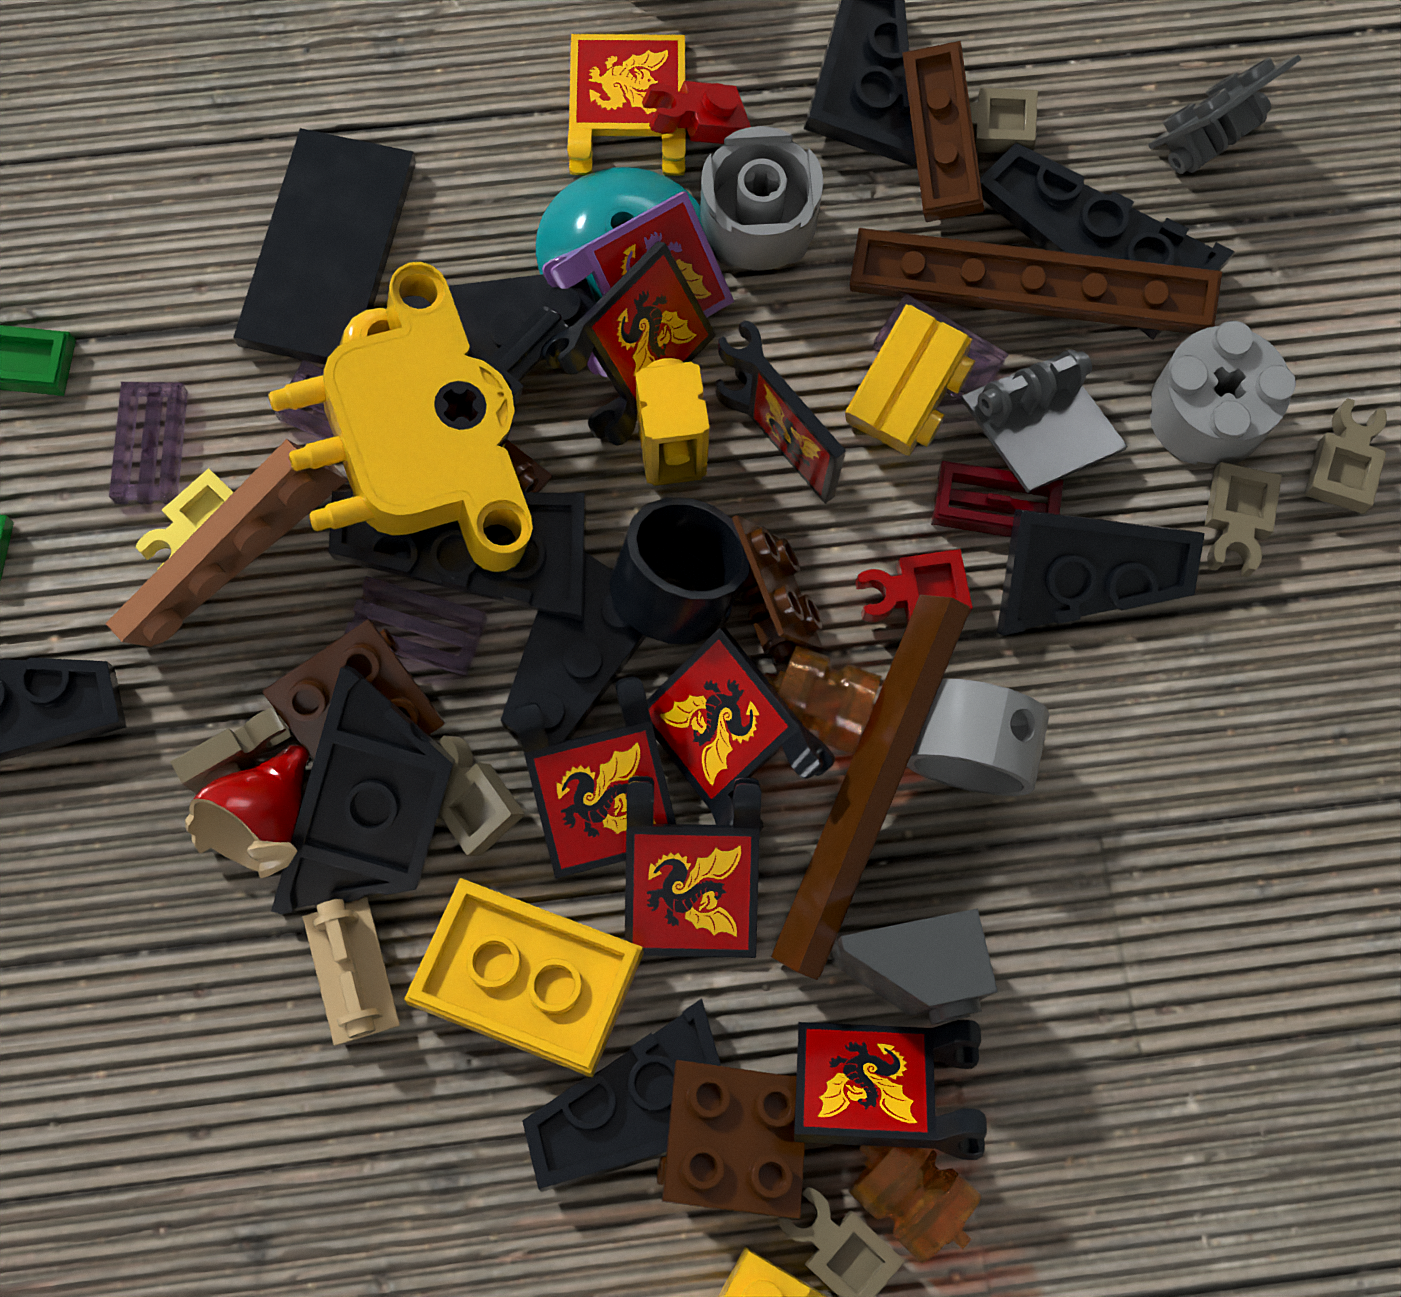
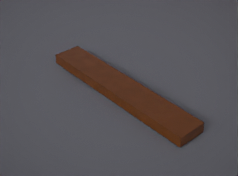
[849,228,1223,334]
[771,595,970,980]

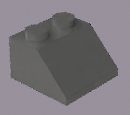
[830,908,998,1025]

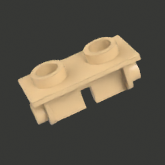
[302,897,400,1046]

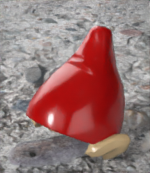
[185,744,309,878]

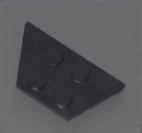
[271,665,455,914]

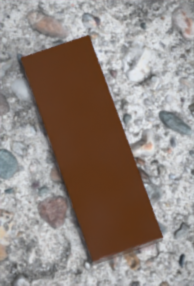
[902,41,985,222]

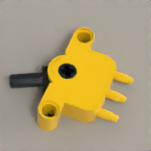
[268,262,568,572]

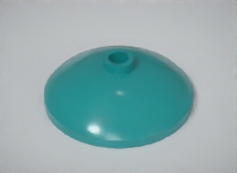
[535,167,713,302]

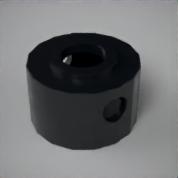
[609,497,751,644]

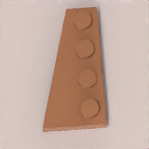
[105,439,348,647]

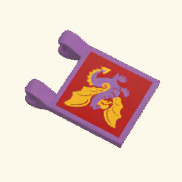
[542,191,734,377]

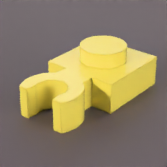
[135,468,234,570]

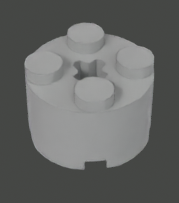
[700,126,823,270]
[1150,321,1296,467]

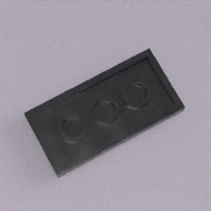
[233,128,416,365]

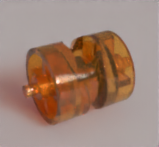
[765,646,882,755]
[848,1145,982,1263]

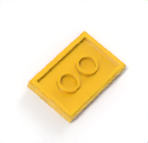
[404,878,644,1078]

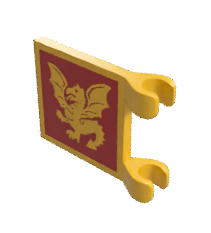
[567,34,686,176]

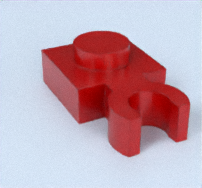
[642,81,751,144]
[855,549,973,625]

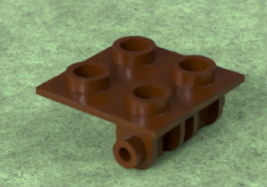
[732,515,823,664]
[262,618,445,761]
[657,1060,805,1220]

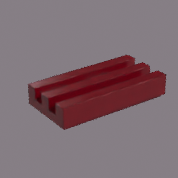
[931,460,1064,537]

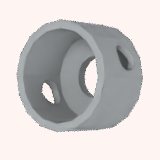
[907,679,1050,796]

